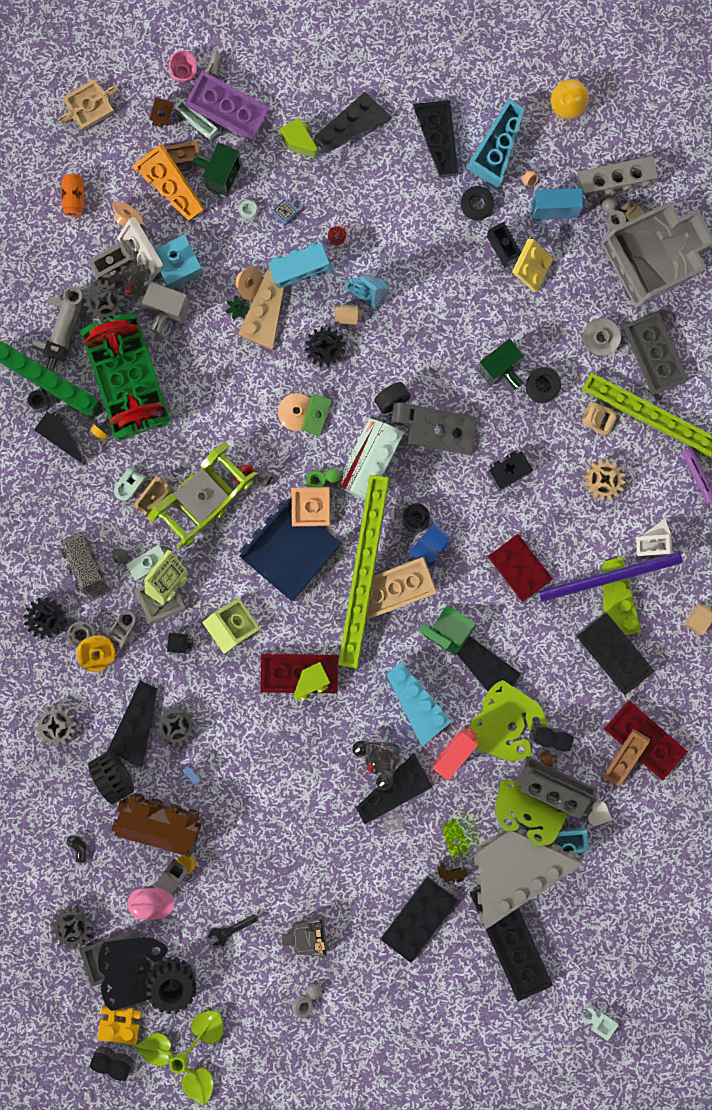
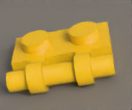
[97,1006,141,1045]

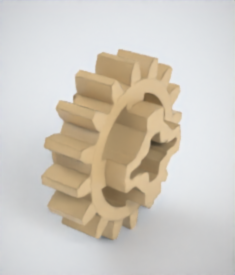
[583,459,626,501]

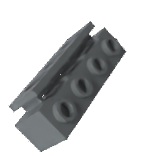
[515,756,597,819]

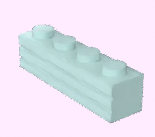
[174,99,218,141]

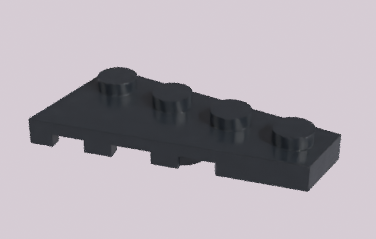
[107,680,158,767]

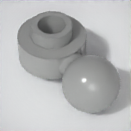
[602,197,626,230]
[292,984,321,1018]

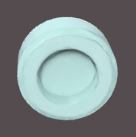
[239,200,258,220]

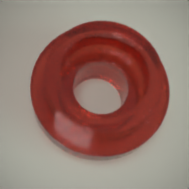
[328,226,346,245]

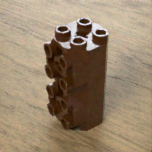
[111,793,203,857]

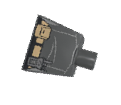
[282,915,327,956]

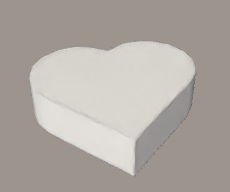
[587,800,612,826]

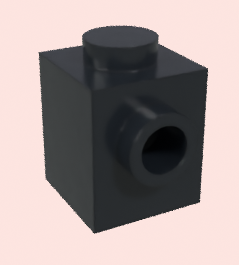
[167,633,193,654]

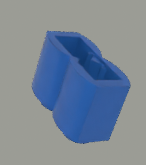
[409,523,451,567]

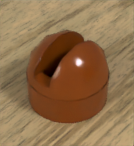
[538,751,553,766]

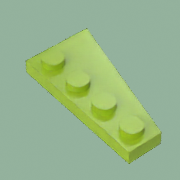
[603,557,641,635]

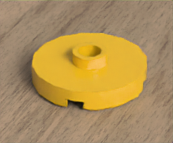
[76,635,116,672]

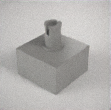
[142,282,191,334]

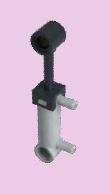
[27,286,86,412]

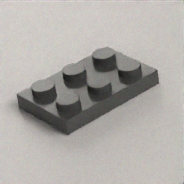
[80,929,147,987]

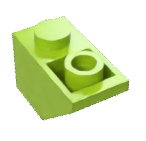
[280,118,319,157]
[293,662,330,702]

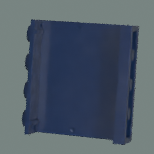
[239,498,342,602]

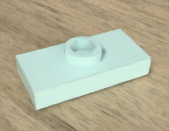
[126,545,165,581]

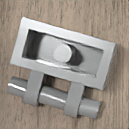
[87,242,136,289]

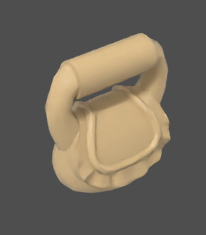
[582,402,617,435]

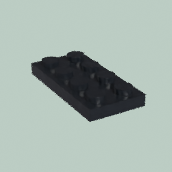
[575,611,655,695]
[380,876,458,963]

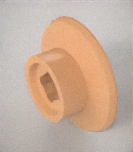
[112,201,143,226]
[236,266,262,300]

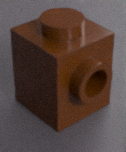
[149,97,174,128]

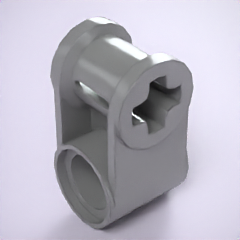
[106,611,138,648]

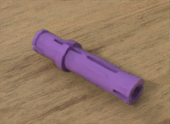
[681,448,712,504]

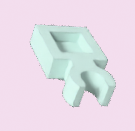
[581,1006,619,1041]

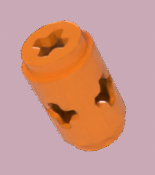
[61,174,85,216]

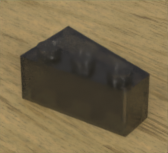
[60,531,112,602]

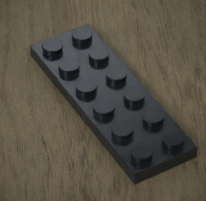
[469,886,553,1002]

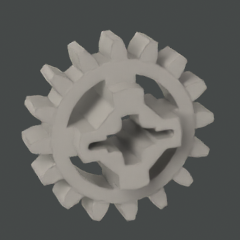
[34,705,77,747]

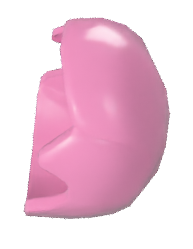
[169,50,197,83]

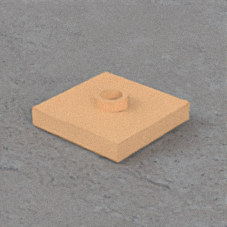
[291,487,330,526]

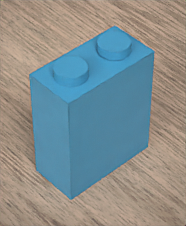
[531,188,586,220]

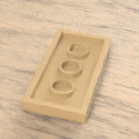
[366,557,438,620]

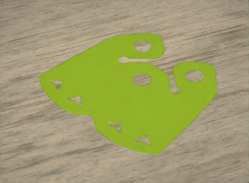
[469,680,547,761]
[495,779,568,847]

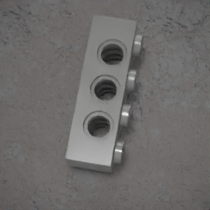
[576,156,658,200]

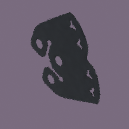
[98,937,171,1011]

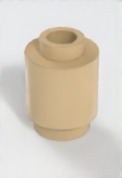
[335,305,362,325]

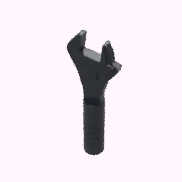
[208,914,258,946]

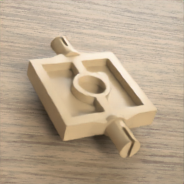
[59,79,118,132]

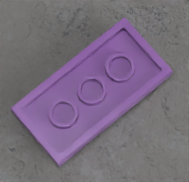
[184,71,269,142]

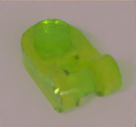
[442,820,469,857]

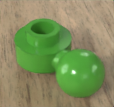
[306,468,341,487]

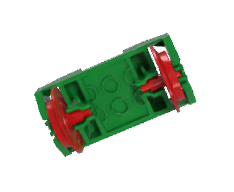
[80,313,173,442]

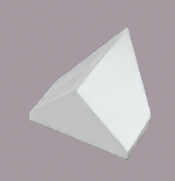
[636,519,672,556]

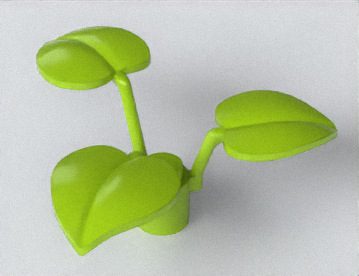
[135,1010,224,1106]

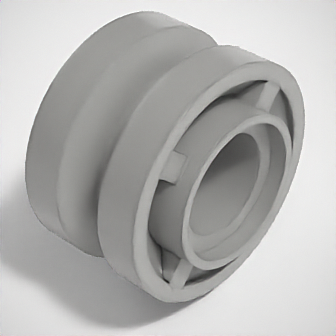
[67,621,95,648]

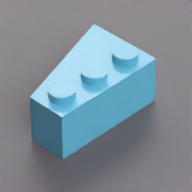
[268,242,334,288]

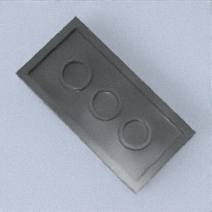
[622,311,688,396]

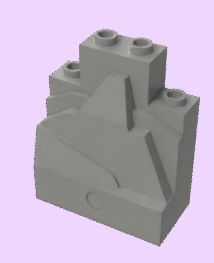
[600,202,712,308]

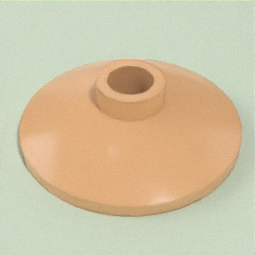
[278,393,311,431]

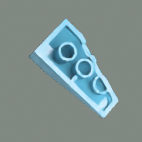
[345,276,389,310]

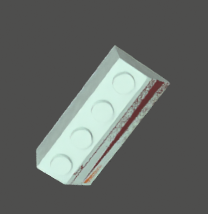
[336,418,404,501]

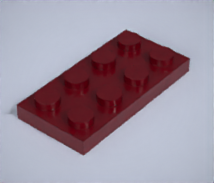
[260,654,338,694]
[603,700,688,781]

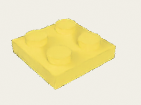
[512,239,553,292]

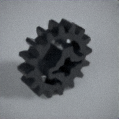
[305,326,346,368]
[23,597,67,639]

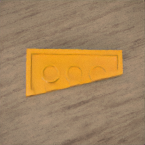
[131,144,205,220]

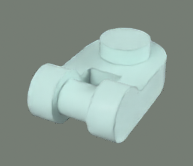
[114,466,146,501]

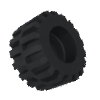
[88,750,134,805]
[146,957,196,1014]

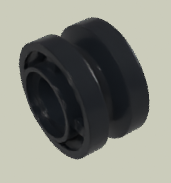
[403,503,430,533]

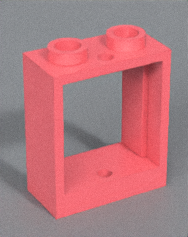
[433,726,478,781]

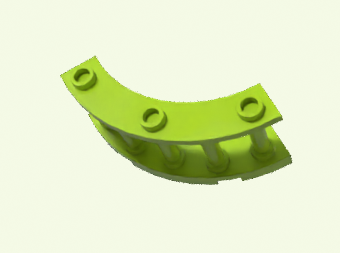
[147,441,256,550]

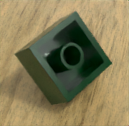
[192,142,242,197]
[477,338,524,390]

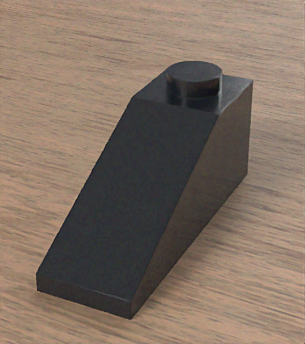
[34,412,86,464]

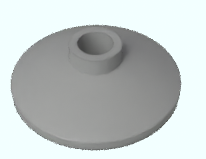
[583,318,621,356]

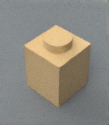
[683,604,712,635]

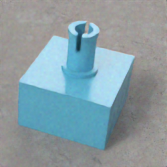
[154,235,204,289]

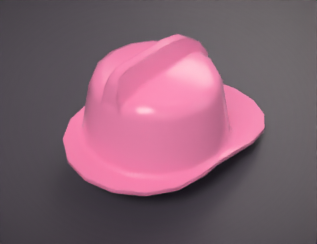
[128,888,174,920]

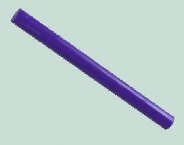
[539,552,683,602]

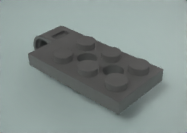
[391,403,477,455]

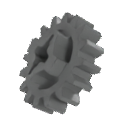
[83,280,125,321]
[155,705,198,747]
[50,906,93,950]

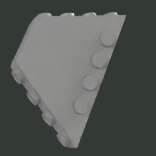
[474,825,583,930]

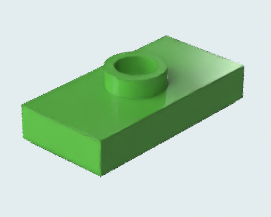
[301,393,331,436]

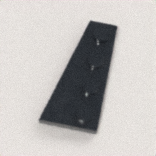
[313,92,392,153]
[413,100,458,177]
[457,636,521,692]
[355,753,433,825]

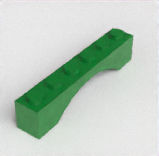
[0,341,102,419]

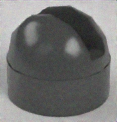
[257,471,274,487]
[112,549,129,563]

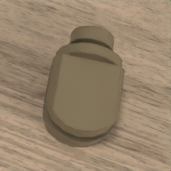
[621,200,646,221]

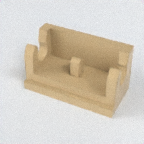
[133,476,174,517]

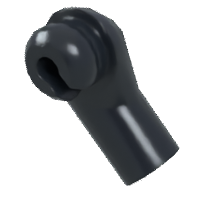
[66,835,87,863]

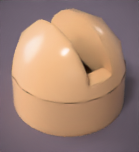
[522,171,539,188]

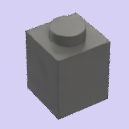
[156,859,189,895]

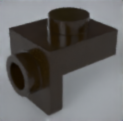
[437,860,468,883]

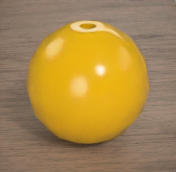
[550,79,589,120]

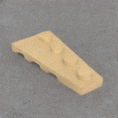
[238,267,284,350]

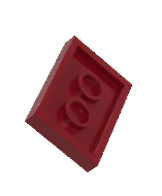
[487,534,553,602]

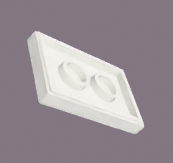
[117,217,164,286]

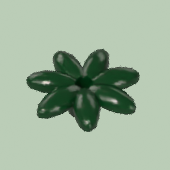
[226,295,250,320]

